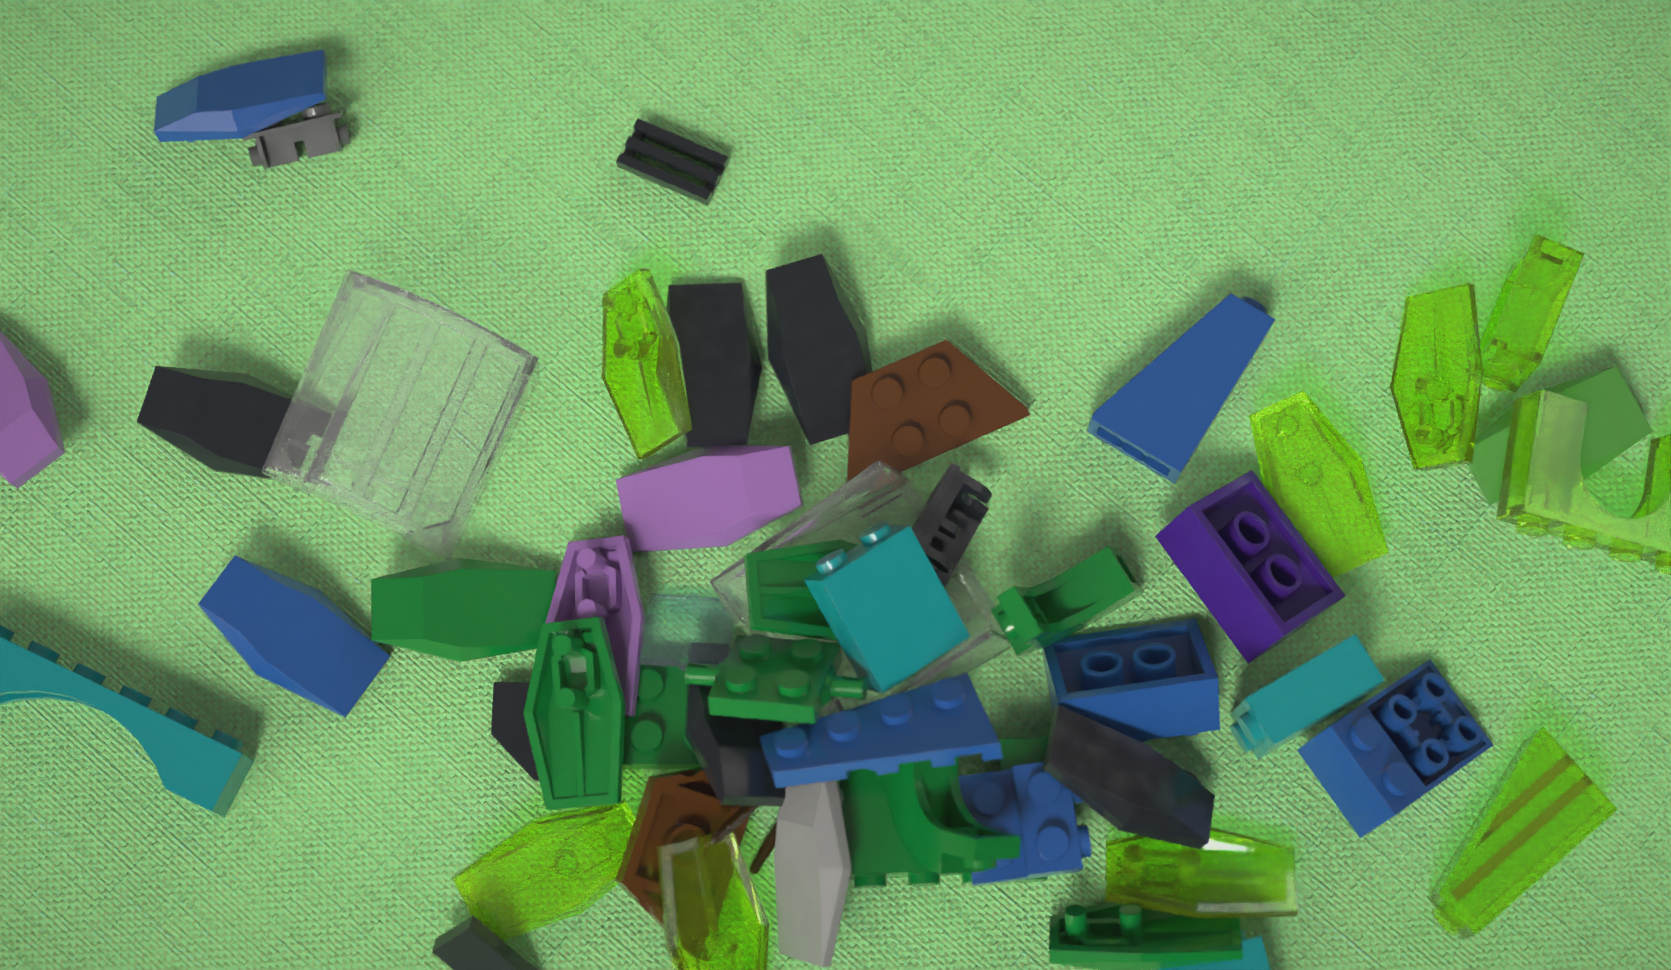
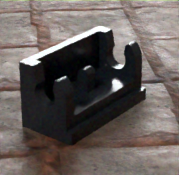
[912,463,992,588]

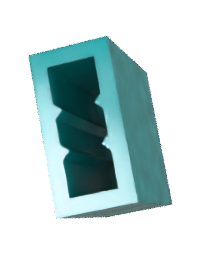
[804,521,970,693]
[1230,634,1384,760]

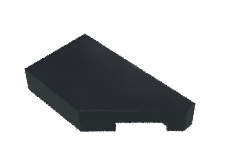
[491,682,539,782]
[432,915,537,970]

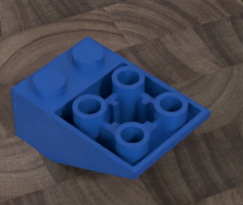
[1297,659,1493,838]

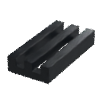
[616,118,729,206]

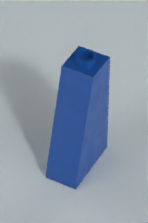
[1087,293,1275,484]

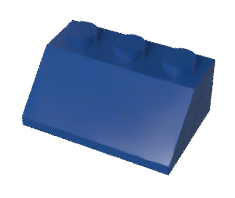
[1042,618,1220,743]

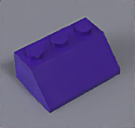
[1155,470,1346,664]

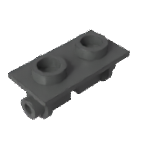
[243,102,352,169]

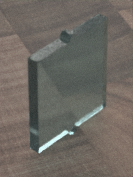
[640,592,736,671]

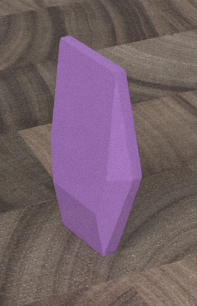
[0,330,65,489]
[616,445,804,553]
[545,535,645,717]

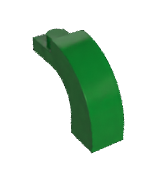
[990,546,1144,656]
[884,756,1021,874]

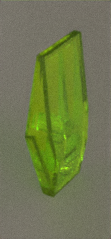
[602,268,692,459]
[1390,283,1483,471]
[1249,390,1389,578]
[452,799,635,941]
[1105,827,1297,918]
[657,832,769,970]

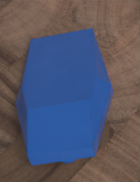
[154,49,327,142]
[198,555,390,718]

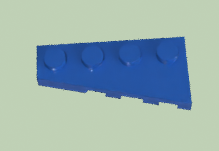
[760,673,1003,788]

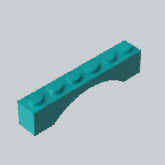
[0,625,254,818]

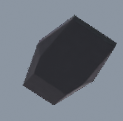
[765,254,872,445]
[660,283,762,447]
[137,366,334,485]
[685,646,788,806]
[1043,705,1215,850]

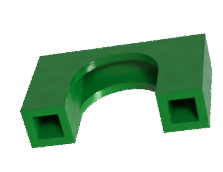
[840,737,1048,889]

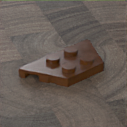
[845,340,1030,494]
[615,767,749,961]

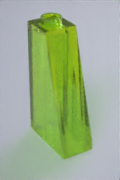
[1427,727,1618,939]

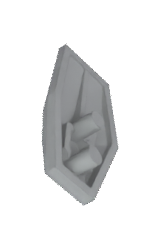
[774,780,852,967]

